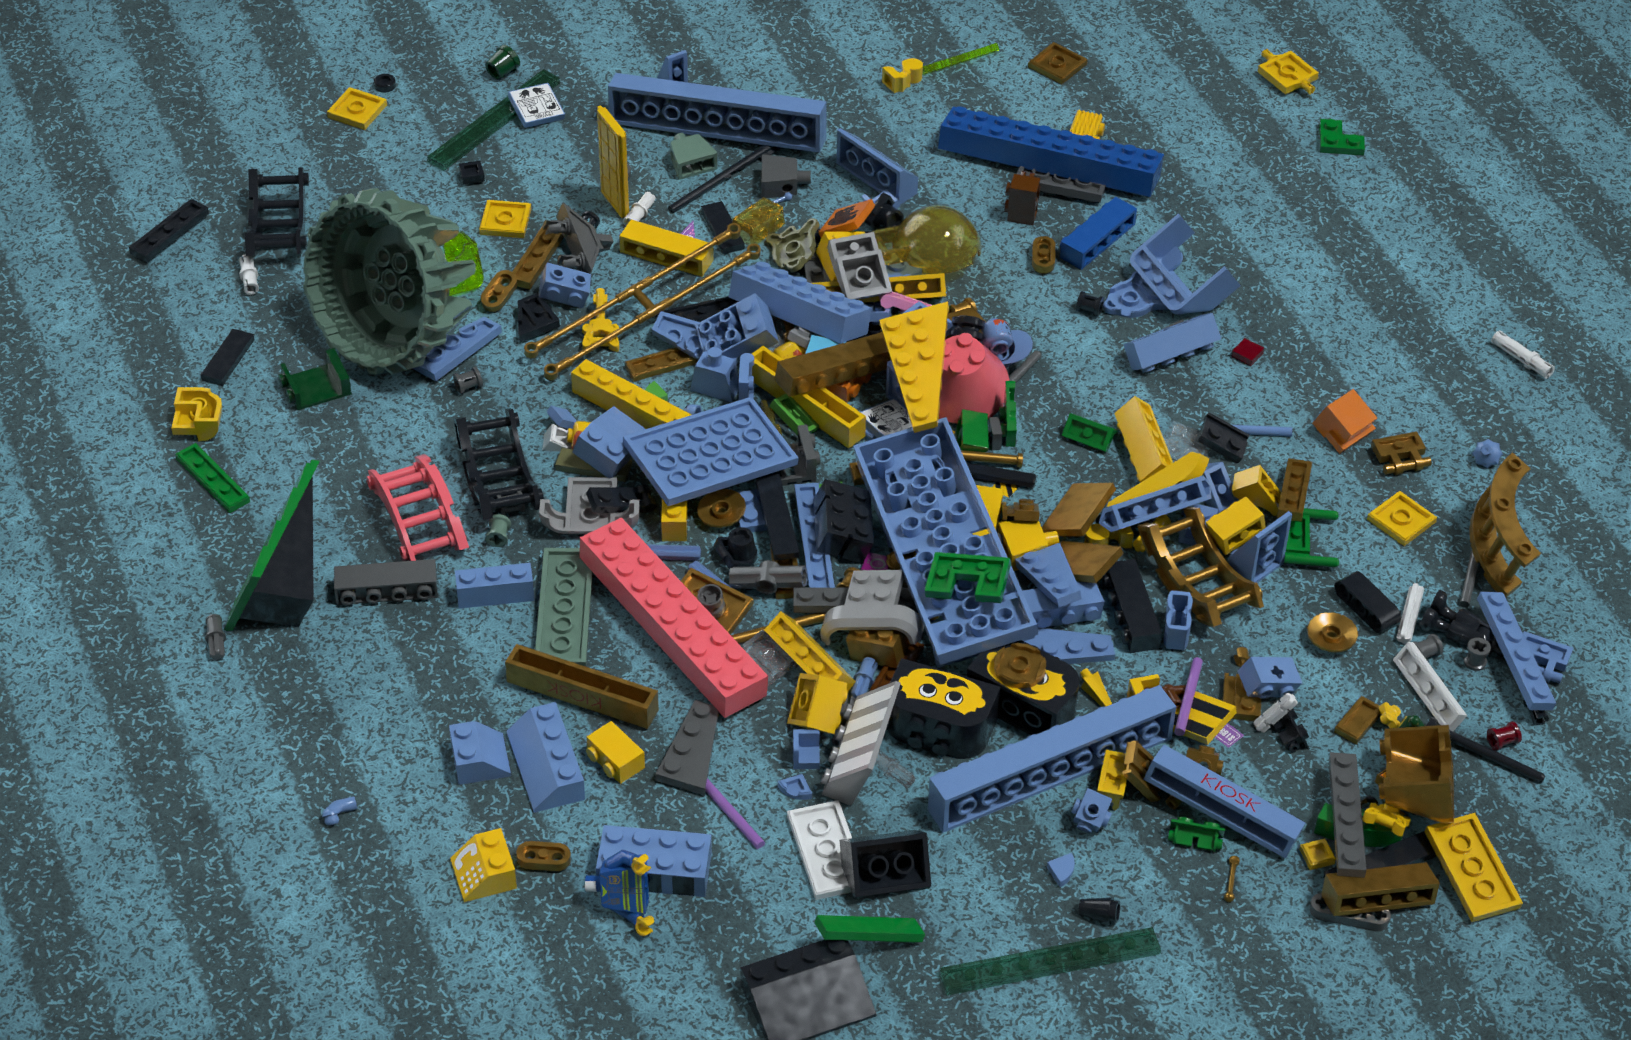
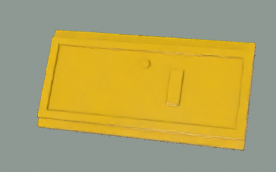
[597,105,629,218]

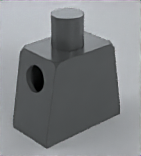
[762,155,811,198]

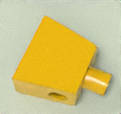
[998,520,1059,571]

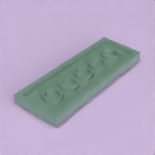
[535,548,593,667]

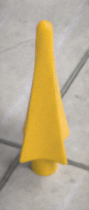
[1080,668,1112,707]

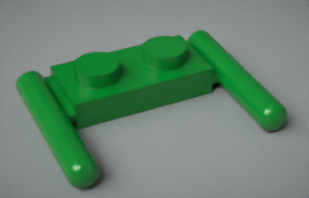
[1284,508,1339,567]

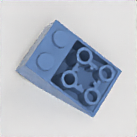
[695,293,779,358]

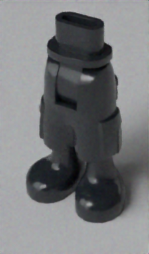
[1419,589,1504,656]

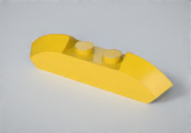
[1107,452,1209,507]

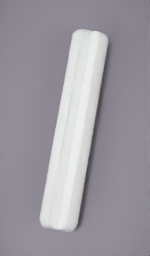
[1397,583,1424,644]

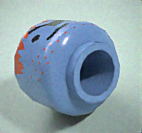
[980,318,1013,355]

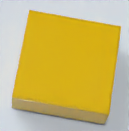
[1299,839,1336,870]

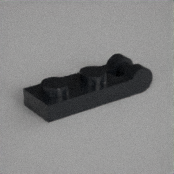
[586,484,657,513]

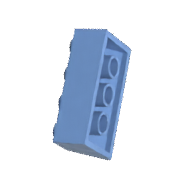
[836,128,918,205]
[506,702,585,813]

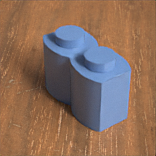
[1163,590,1193,650]

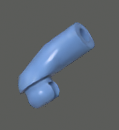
[322,796,357,826]

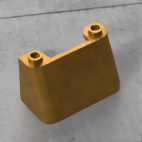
[1379,725,1454,823]

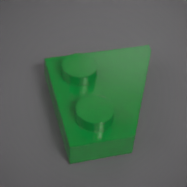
[999,381,1017,447]

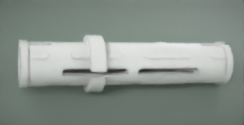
[1491,330,1555,379]

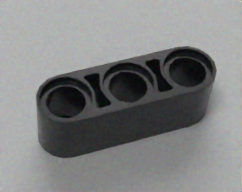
[1334,571,1401,633]

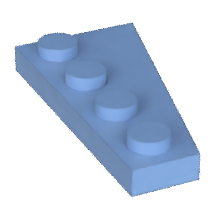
[1015,543,1082,607]
[1024,628,1115,664]

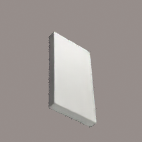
[787,800,852,900]

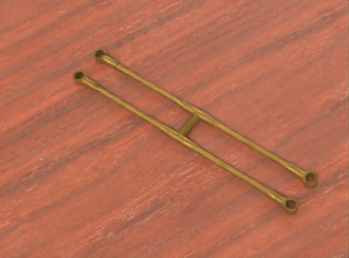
[524,223,761,380]

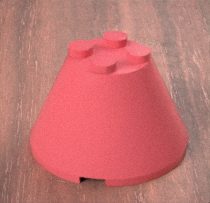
[939,333,1009,423]

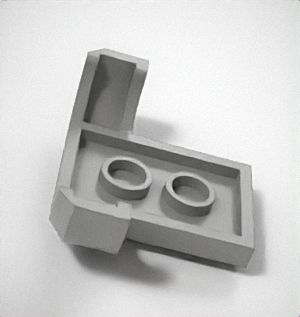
[539,477,639,534]
[820,570,924,645]

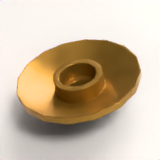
[697,489,746,528]
[1307,613,1358,652]

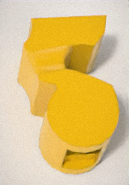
[882,58,923,93]
[1084,524,1134,548]

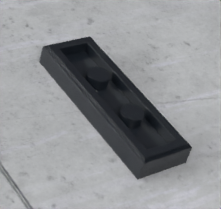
[701,201,745,254]
[201,329,255,386]

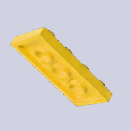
[1424,813,1523,922]

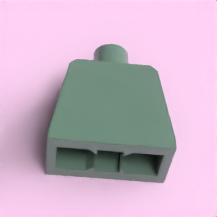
[670,133,718,180]

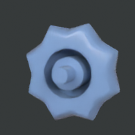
[1472,439,1503,469]

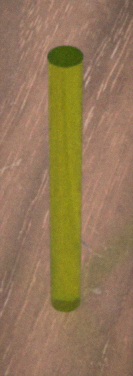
[923,43,999,75]

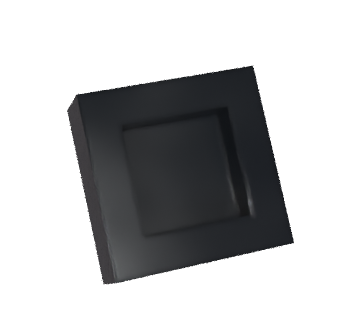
[459,160,485,185]

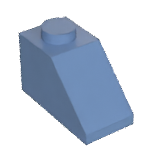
[1202,462,1238,514]

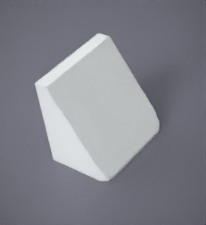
[542,424,572,451]

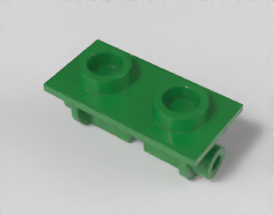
[1168,817,1225,852]

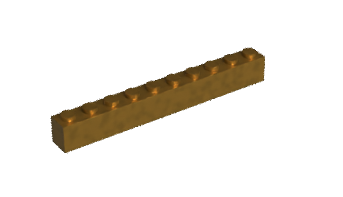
[774,307,986,397]

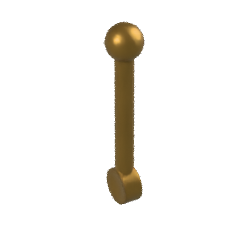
[1224,856,1240,902]

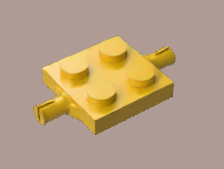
[1258,49,1319,95]

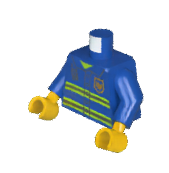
[585,850,654,936]

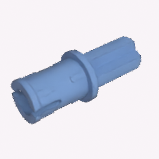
[850,657,878,698]

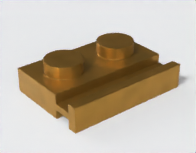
[1002,499,1040,521]
[1223,673,1261,721]
[1122,740,1161,802]

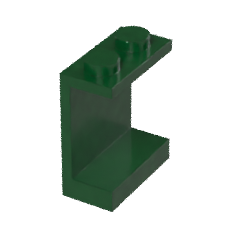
[278,348,352,411]

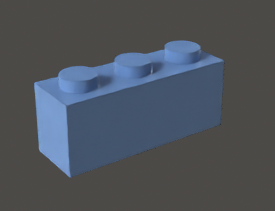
[455,563,534,609]

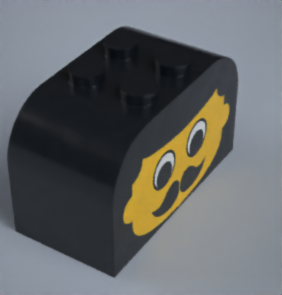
[967,640,1079,735]
[887,658,1001,759]

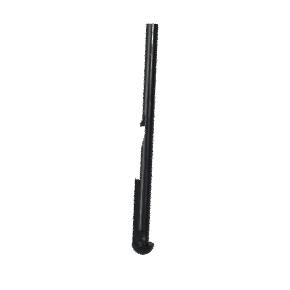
[668,145,783,213]

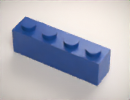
[1060,197,1137,270]

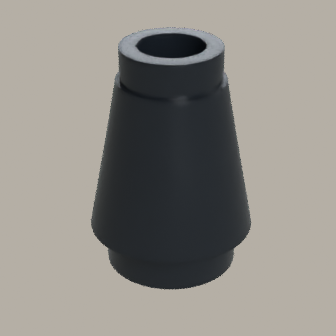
[1079,897,1121,924]

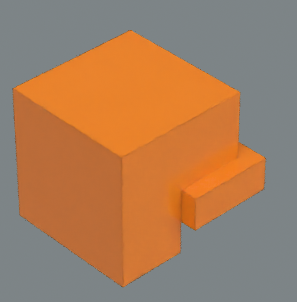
[1312,389,1377,454]

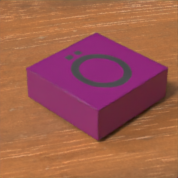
[861,552,890,570]

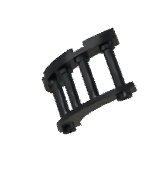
[245,167,309,256]
[453,408,544,520]

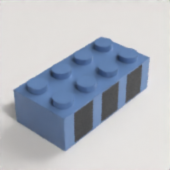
[596,825,712,897]

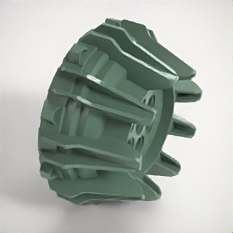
[303,188,476,375]

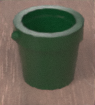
[485,45,520,80]

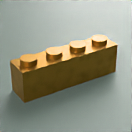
[1322,862,1440,916]

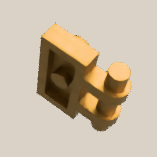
[1371,431,1432,475]

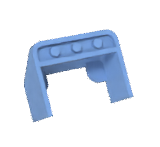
[1130,214,1241,314]

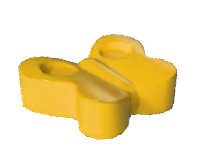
[1379,702,1401,729]

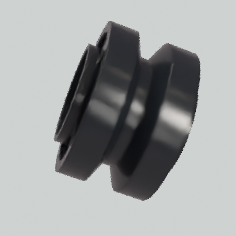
[950,315,985,342]

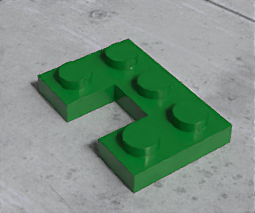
[924,552,1011,603]

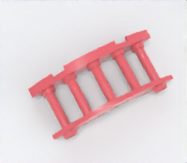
[366,454,469,561]

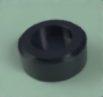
[374,74,396,93]

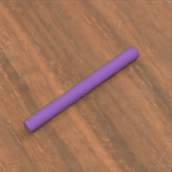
[1174,657,1203,736]
[706,778,765,849]

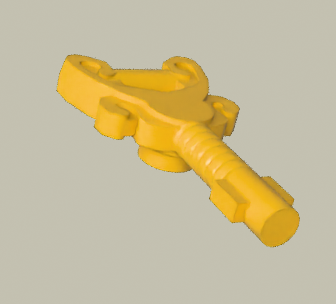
[582,288,619,352]
[1362,803,1411,836]

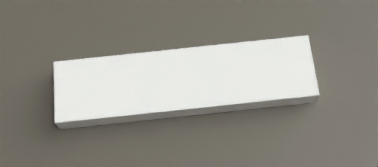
[1393,642,1467,731]

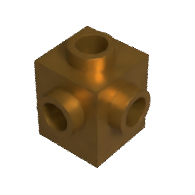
[1186,745,1224,776]

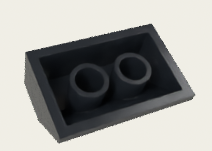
[839,830,932,897]

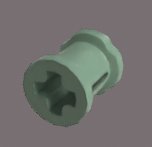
[485,514,511,547]

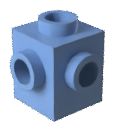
[1071,788,1112,833]

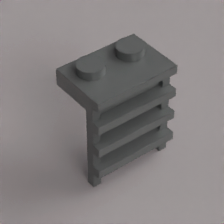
[779,425,820,486]

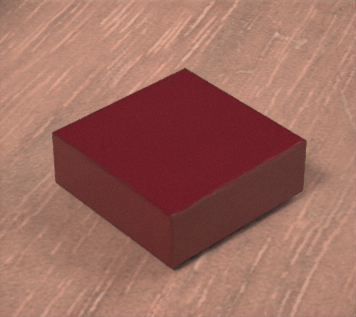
[1231,338,1264,366]

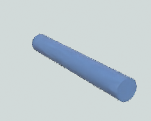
[1233,425,1292,437]

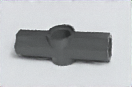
[729,560,807,594]

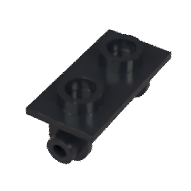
[1273,699,1310,752]

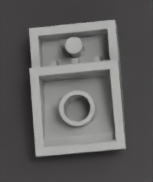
[827,232,892,300]

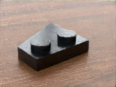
[518,293,560,342]

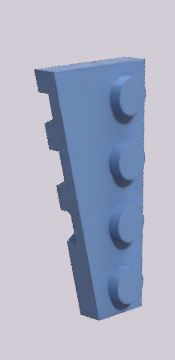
[652,311,740,365]
[412,317,502,381]

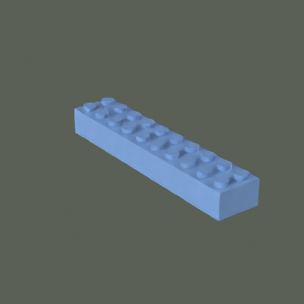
[608,73,826,153]
[928,685,1176,833]

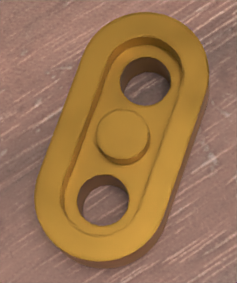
[1032,236,1055,273]
[481,270,517,312]
[516,841,571,871]

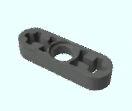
[1310,893,1391,931]

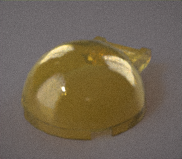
[872,205,982,274]

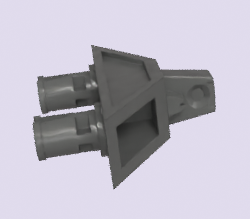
[543,202,614,274]

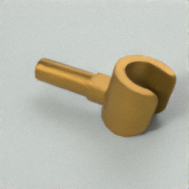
[1234,647,1250,667]

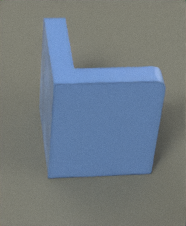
[793,729,820,769]

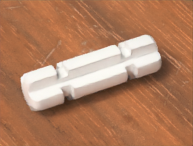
[1254,693,1298,732]

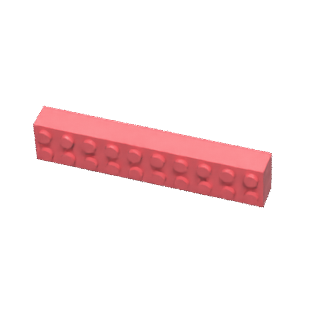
[580,517,768,718]

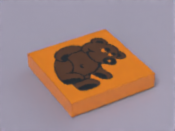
[818,199,875,238]

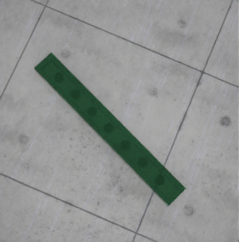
[427,69,560,171]
[939,927,1161,995]

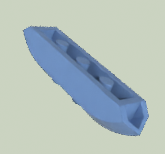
[1099,475,1211,532]

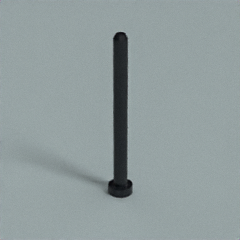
[1426,717,1545,783]

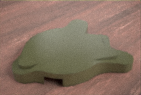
[766,218,820,272]

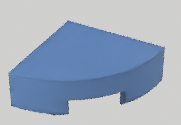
[778,774,812,800]
[1047,853,1075,887]

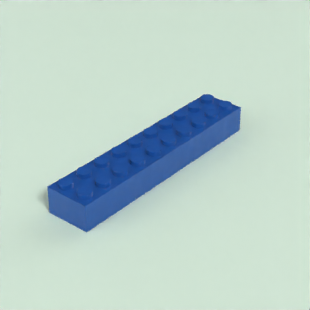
[938,107,1164,197]

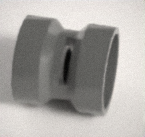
[697,584,726,618]

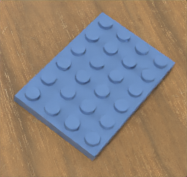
[623,397,798,506]

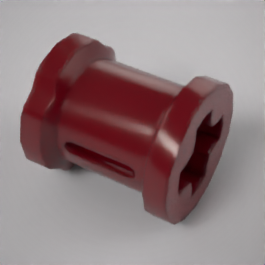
[1487,721,1522,751]

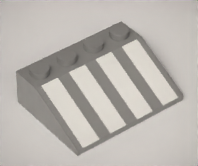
[821,681,901,806]

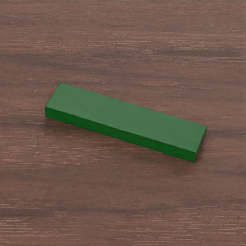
[175,443,250,513]
[814,915,925,942]

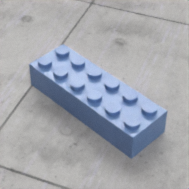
[729,262,872,344]

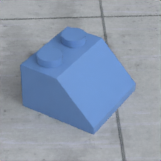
[449,721,511,785]

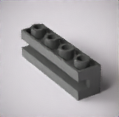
[334,559,438,605]

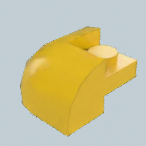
[171,387,222,442]

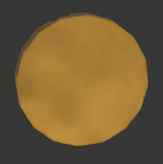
[994,643,1046,689]

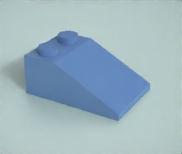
[572,406,645,478]
[1229,511,1292,583]

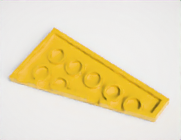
[879,301,949,433]

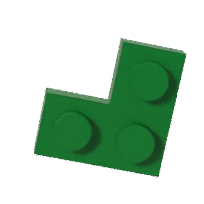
[1319,119,1365,156]

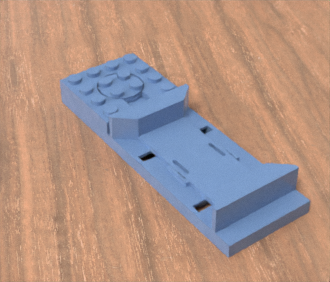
[853,417,1038,668]

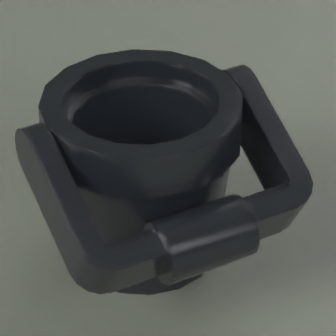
[864,192,904,232]
[714,527,758,569]

